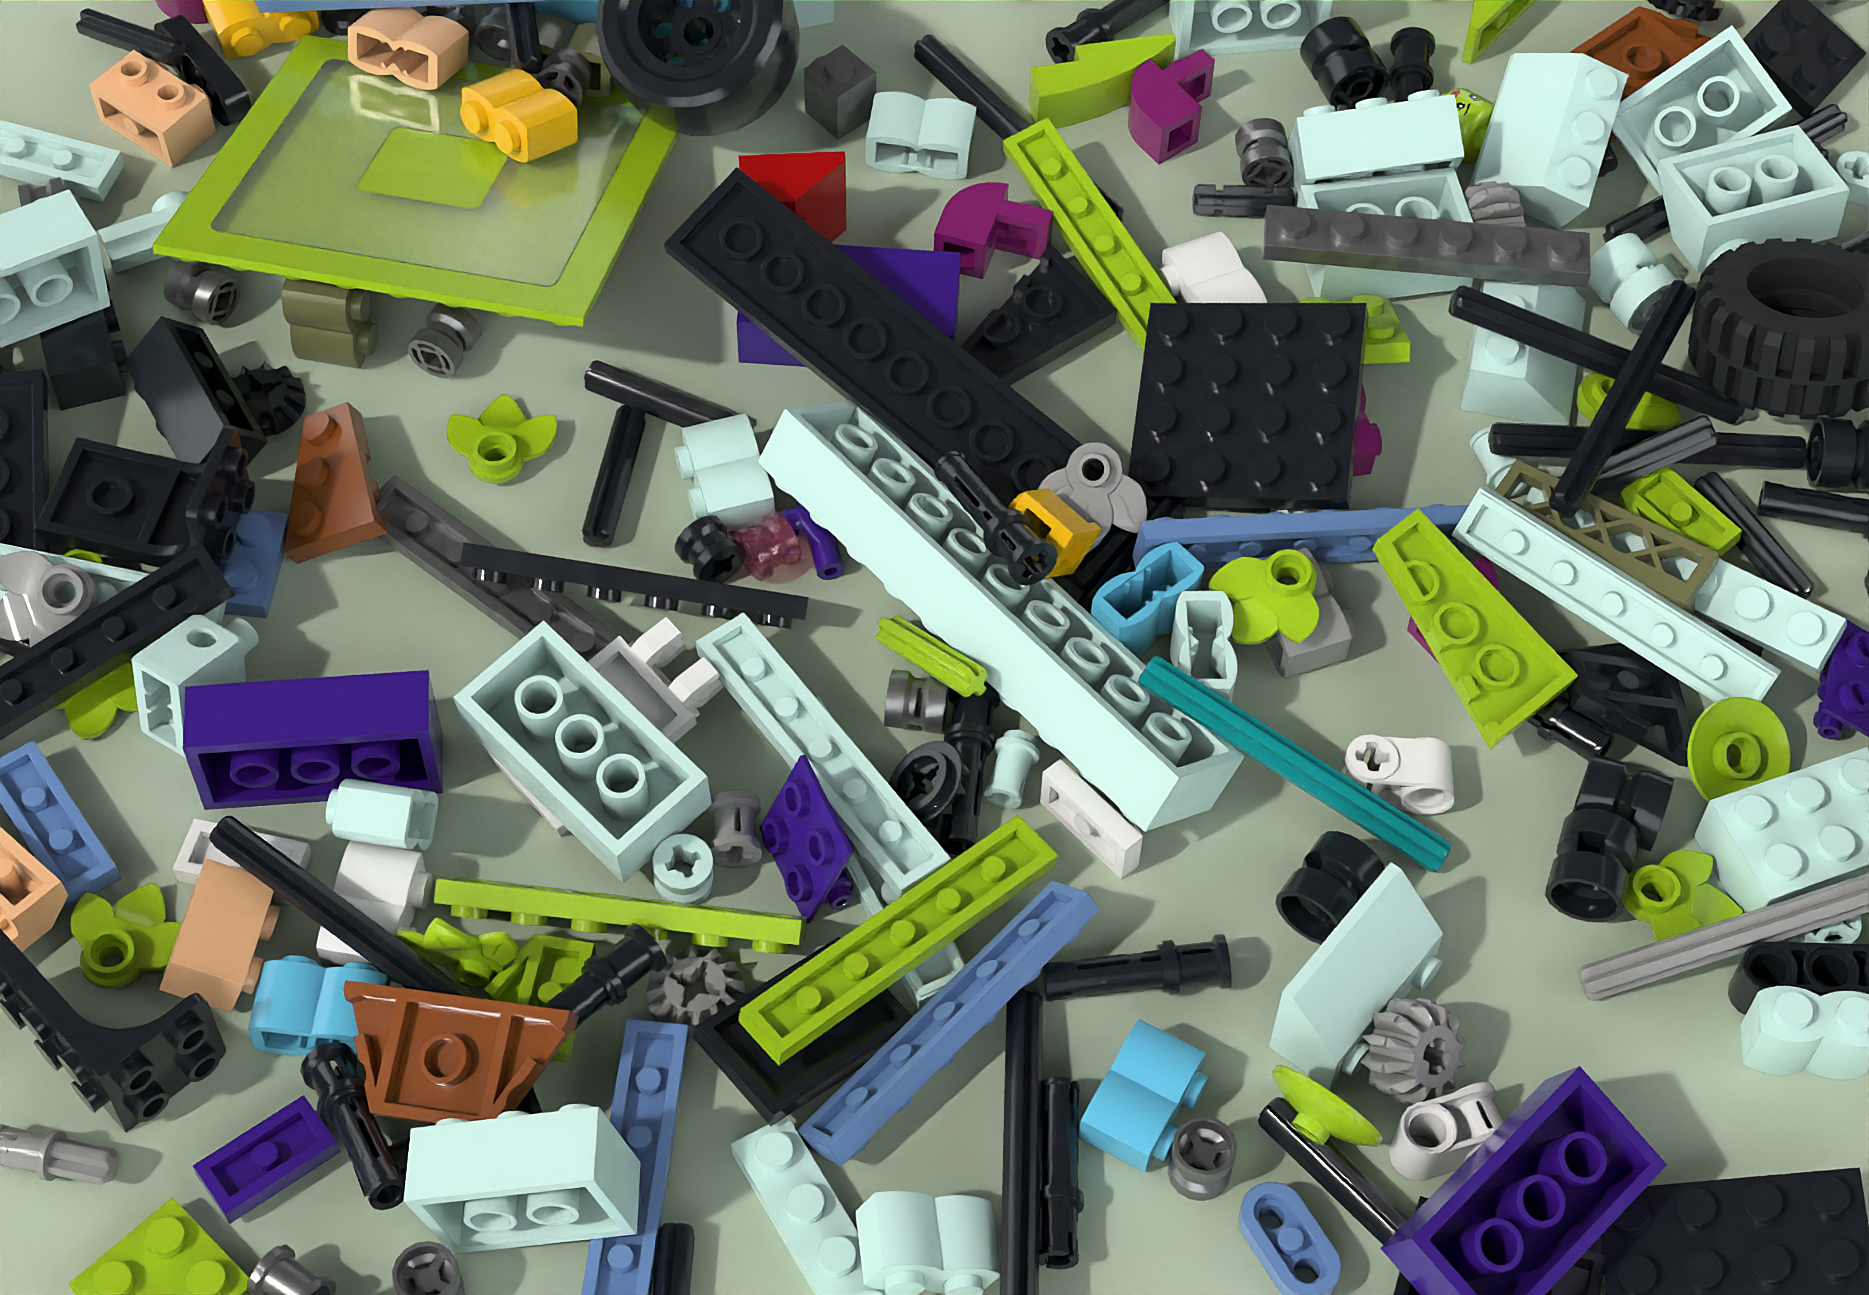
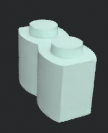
[865,91,976,179]
[675,413,776,533]
[1170,591,1237,703]
[326,779,439,851]
[1740,986,1869,1080]
[856,1191,1000,1295]

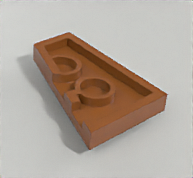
[284,402,388,564]

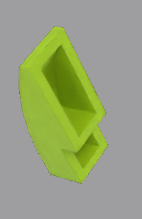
[1028,33,1176,128]

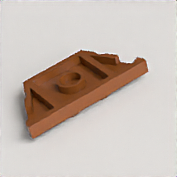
[1570,6,1713,143]
[343,980,579,1125]

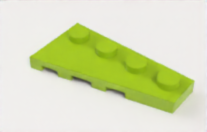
[1372,508,1578,750]

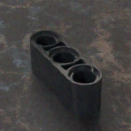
[1728,942,1869,1015]

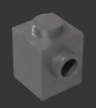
[804,44,876,140]

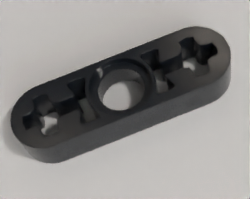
[154,15,252,126]

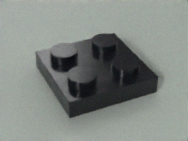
[1743,0,1867,118]

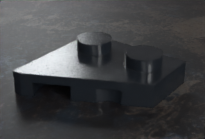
[1563,650,1692,767]

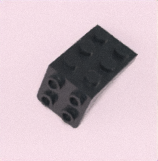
[34,426,255,568]
[0,929,226,1133]

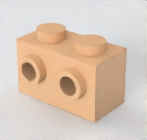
[89,50,216,168]
[159,858,280,1013]

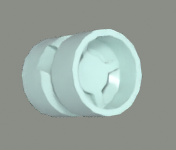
[1588,233,1677,334]

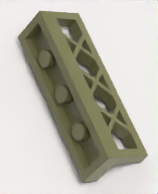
[1495,460,1719,616]

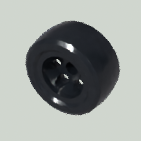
[596,0,800,136]

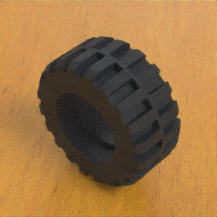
[1688,238,1869,420]

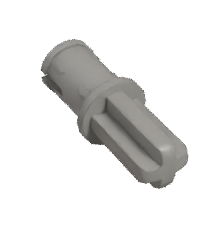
[0,1124,119,1185]

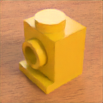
[1008,488,1102,579]

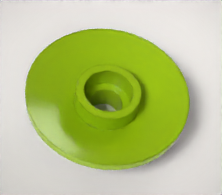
[1687,697,1791,803]
[1272,1065,1383,1147]

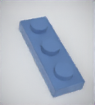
[0,740,121,909]

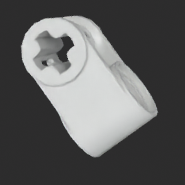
[1341,734,1454,815]
[1389,1082,1504,1181]

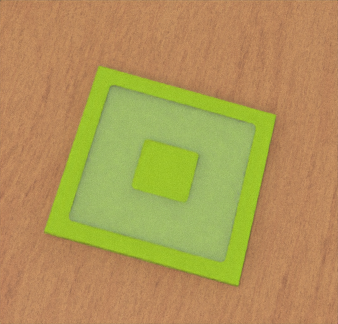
[152,34,680,327]

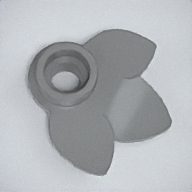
[1038,442,1148,554]
[0,551,96,647]

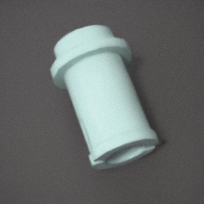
[1469,427,1527,497]
[984,730,1041,809]

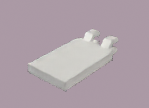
[484,617,723,837]

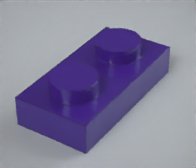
[193,1095,340,1224]

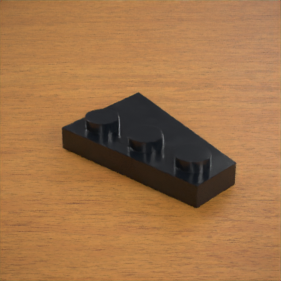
[961,245,1117,386]

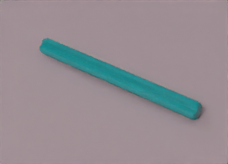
[1138,656,1451,872]

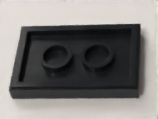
[693,937,913,1126]

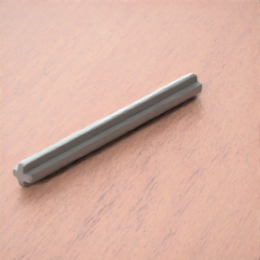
[1579,873,1869,1000]

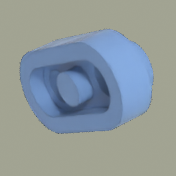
[1238,1182,1341,1295]

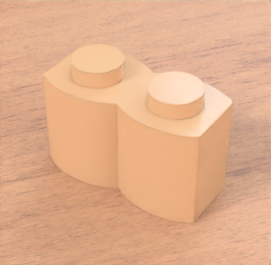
[348,7,469,90]

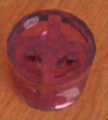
[734,511,802,581]

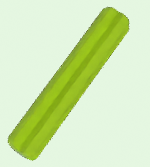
[876,615,988,697]

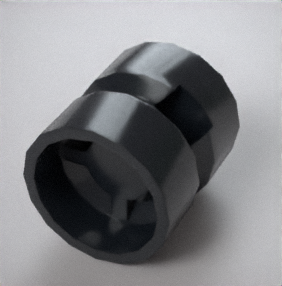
[1300,16,1390,111]
[1806,417,1869,492]
[1573,753,1674,852]
[1545,809,1641,923]
[1275,831,1385,945]

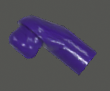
[779,503,844,580]

